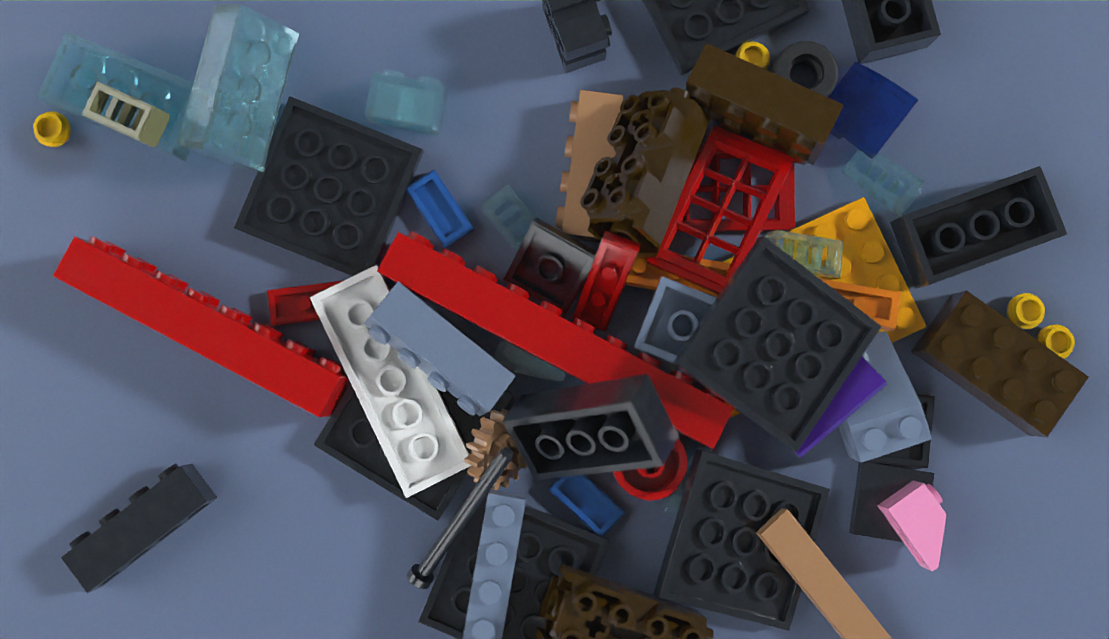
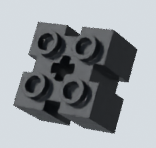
[542,0,612,73]

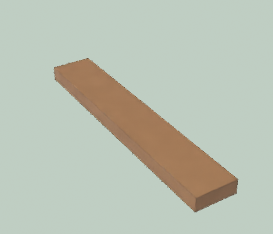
[756,508,892,639]

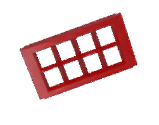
[647,125,794,295]
[677,145,795,232]

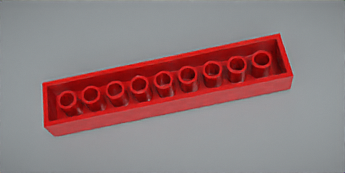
[377,231,734,449]

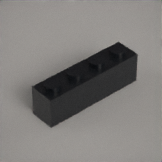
[61,463,218,593]

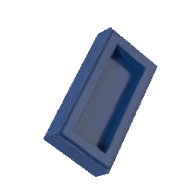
[406,169,474,249]
[548,475,626,537]

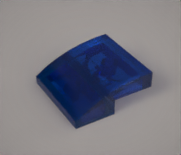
[828,62,918,159]

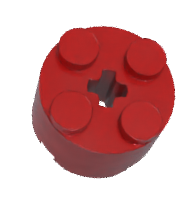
[613,439,688,501]

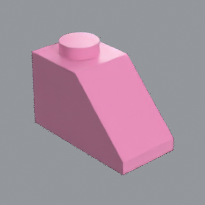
[877,481,947,572]

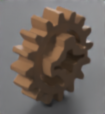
[465,408,527,490]

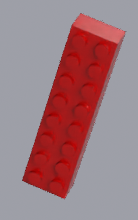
[53,235,351,417]

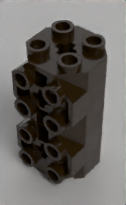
[580,87,711,257]
[536,564,713,639]

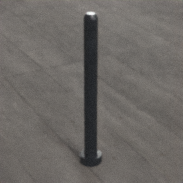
[407,447,513,589]

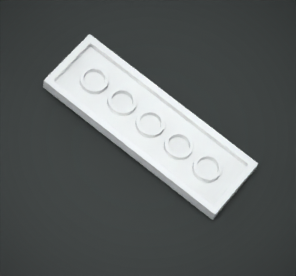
[310,265,471,498]

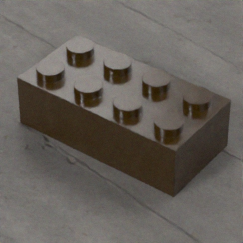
[686,43,844,165]
[911,290,1089,437]

